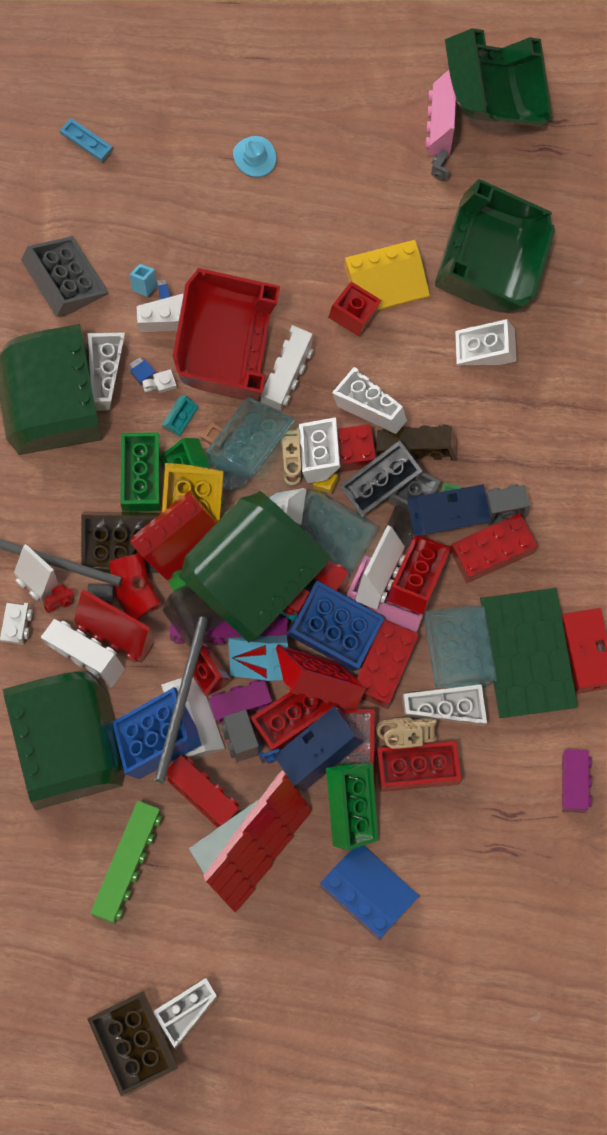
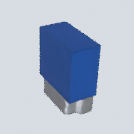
[157,280,170,300]
[128,357,155,385]

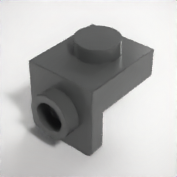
[431,149,450,182]

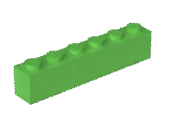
[90,801,162,925]

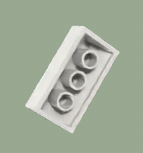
[355,525,405,609]
[161,678,225,761]

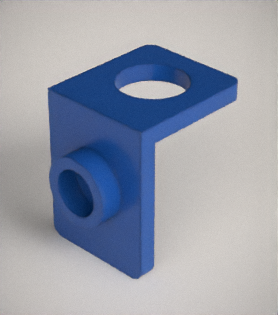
[257,740,280,764]

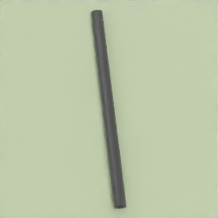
[0,539,123,587]
[155,617,208,783]

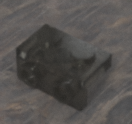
[381,505,414,549]

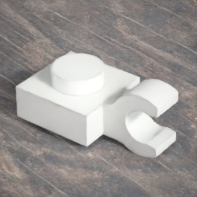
[142,369,177,393]

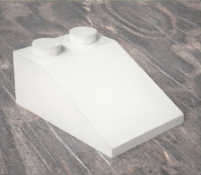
[455,319,517,365]
[14,544,59,603]

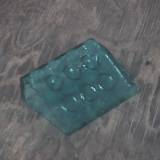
[206,396,295,477]
[299,489,380,578]
[424,606,497,688]

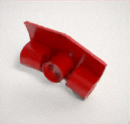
[109,554,163,620]

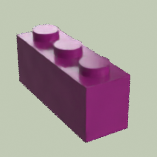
[209,680,272,725]
[562,749,592,813]

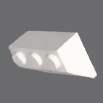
[299,417,340,483]

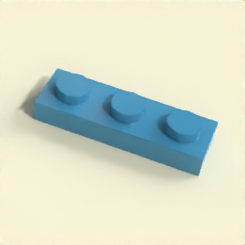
[60,118,113,163]

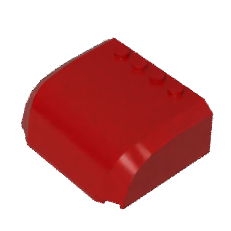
[172,268,280,402]

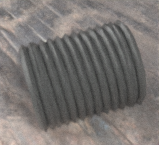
[87,583,114,604]

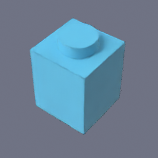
[129,264,157,297]

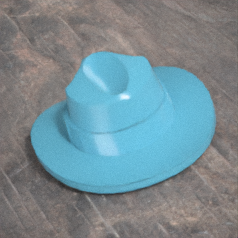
[233,136,276,177]

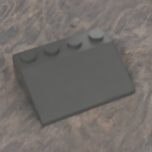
[21,236,108,317]

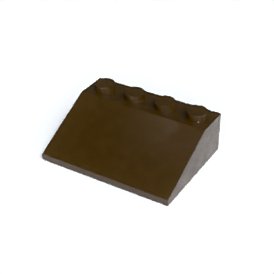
[81,511,160,573]
[87,991,178,1097]

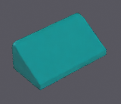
[161,395,199,436]

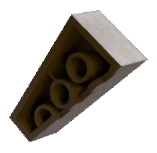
[376,424,458,461]

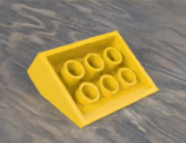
[344,240,430,311]
[162,463,223,522]

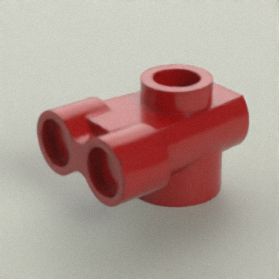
[44,584,74,613]

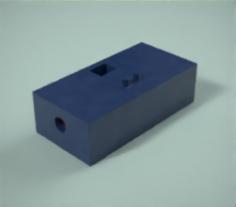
[407,484,491,536]
[274,706,364,791]

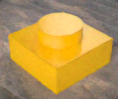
[313,473,339,494]

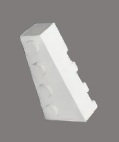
[137,294,183,332]
[261,325,314,411]
[87,333,125,411]
[332,367,407,434]
[41,619,125,688]
[402,684,487,726]

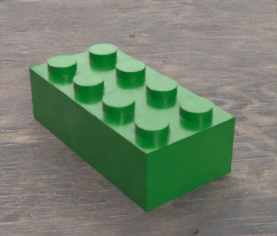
[120,432,160,512]

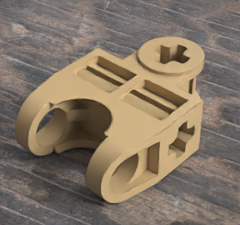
[280,428,301,487]
[376,717,437,748]

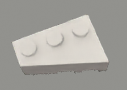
[153,978,217,1050]

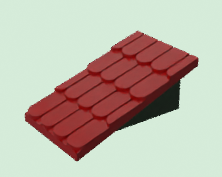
[189,770,311,913]

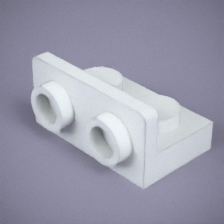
[0,603,33,645]

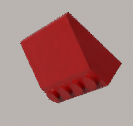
[131,490,217,581]
[74,589,154,663]
[276,644,366,709]

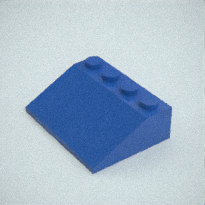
[286,580,385,671]
[112,687,201,779]
[319,846,420,941]

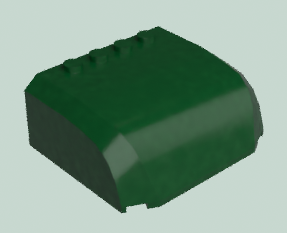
[445,28,553,126]
[435,179,555,312]
[0,324,102,455]
[179,491,331,643]
[3,672,124,810]

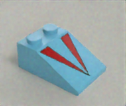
[228,635,288,681]

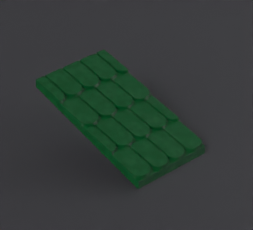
[480,587,577,718]

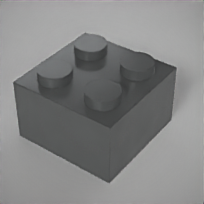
[389,472,441,514]
[486,484,530,526]
[221,710,259,763]

